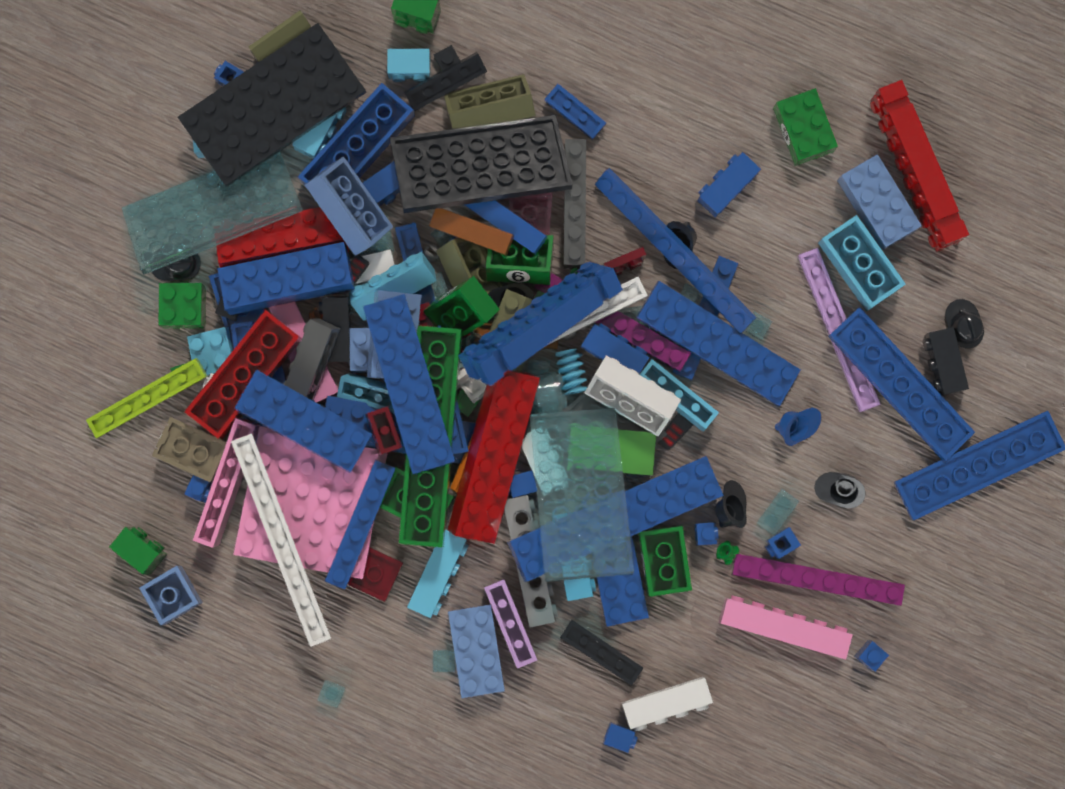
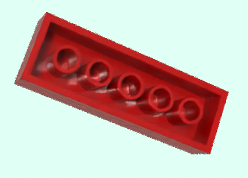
[214,207,349,268]
[184,310,302,439]

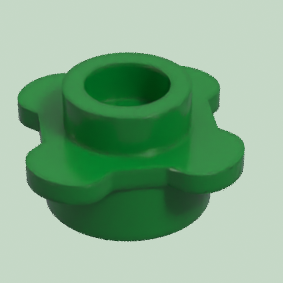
[716,541,740,565]

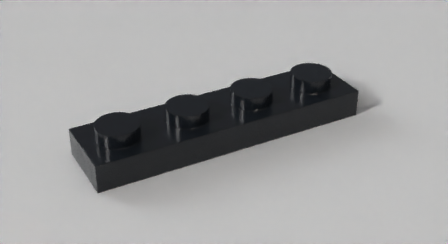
[404,52,487,112]
[560,620,643,686]

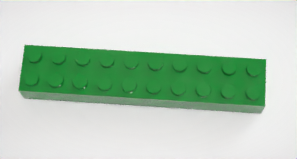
[399,326,462,547]

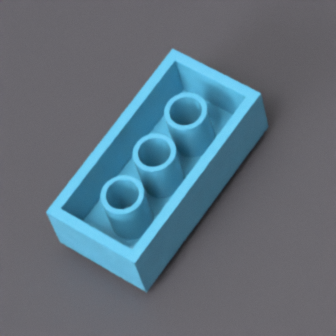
[818,215,906,312]

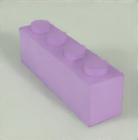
[484,580,537,669]

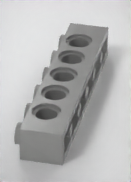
[504,495,558,627]

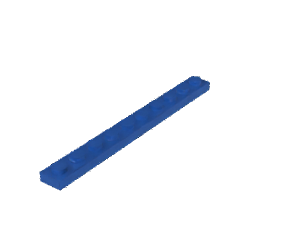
[594,168,756,334]

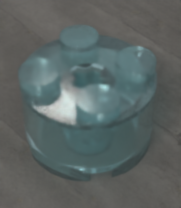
[533,371,567,418]

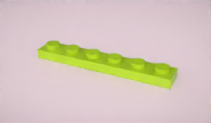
[86,358,208,438]

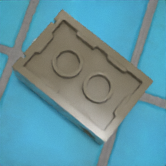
[152,417,227,483]

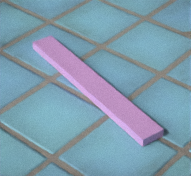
[797,248,880,412]

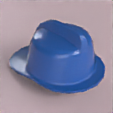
[775,407,821,446]

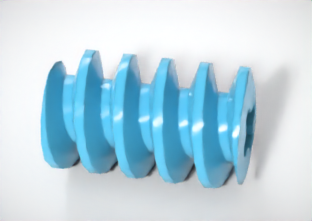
[555,349,588,395]

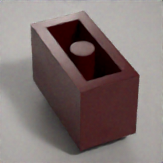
[365,406,402,455]

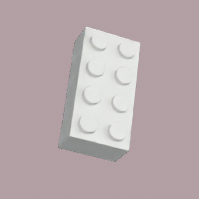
[585,356,681,436]

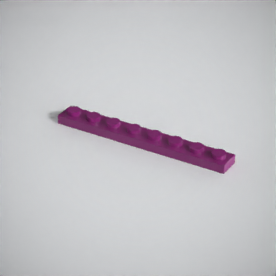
[534,273,691,372]
[732,554,905,606]

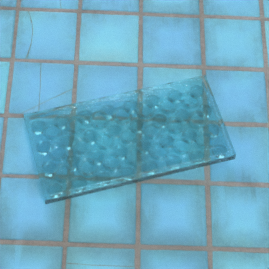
[122,151,303,275]
[530,408,634,581]

